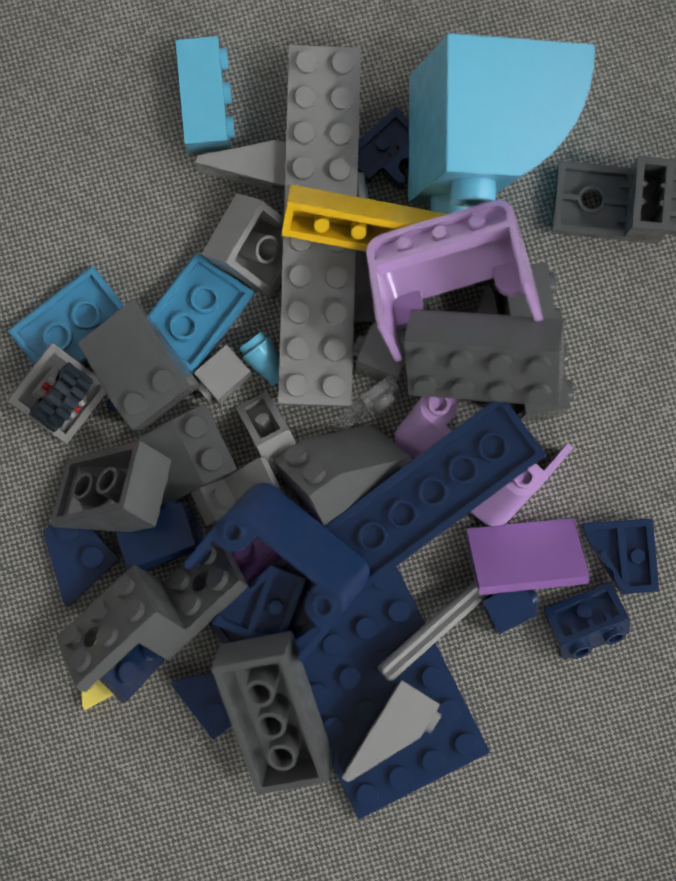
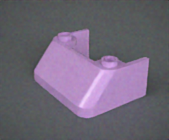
[366,200,543,362]
[394,396,574,527]

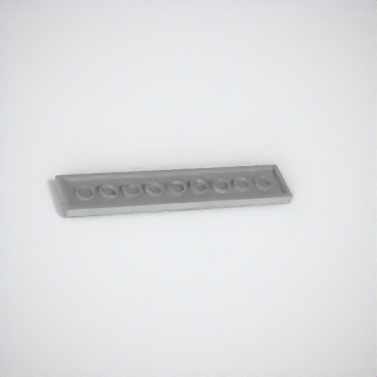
[278,45,361,407]

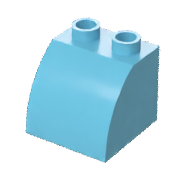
[408,33,595,214]

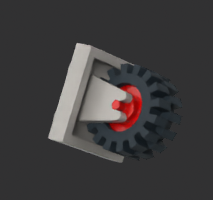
[8,342,106,444]

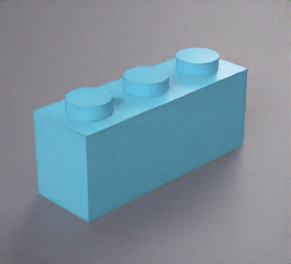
[175,36,235,154]

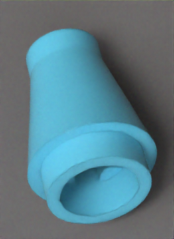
[239,331,279,386]

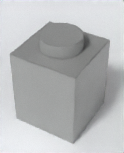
[194,344,252,404]

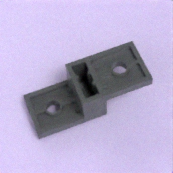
[551,156,676,244]
[56,543,249,693]

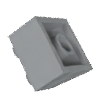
[201,193,284,298]

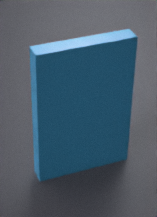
[148,252,255,376]
[7,265,125,364]

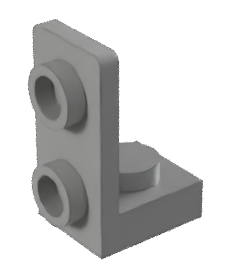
[191,456,280,526]

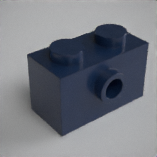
[115,501,203,571]

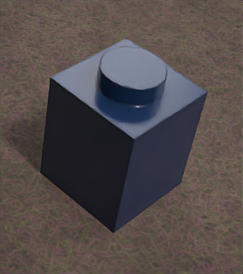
[480,589,540,634]

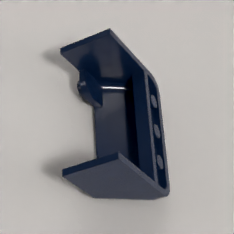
[183,483,370,664]

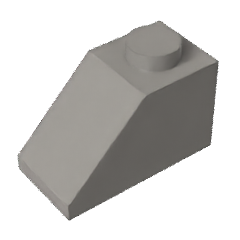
[235,391,296,475]

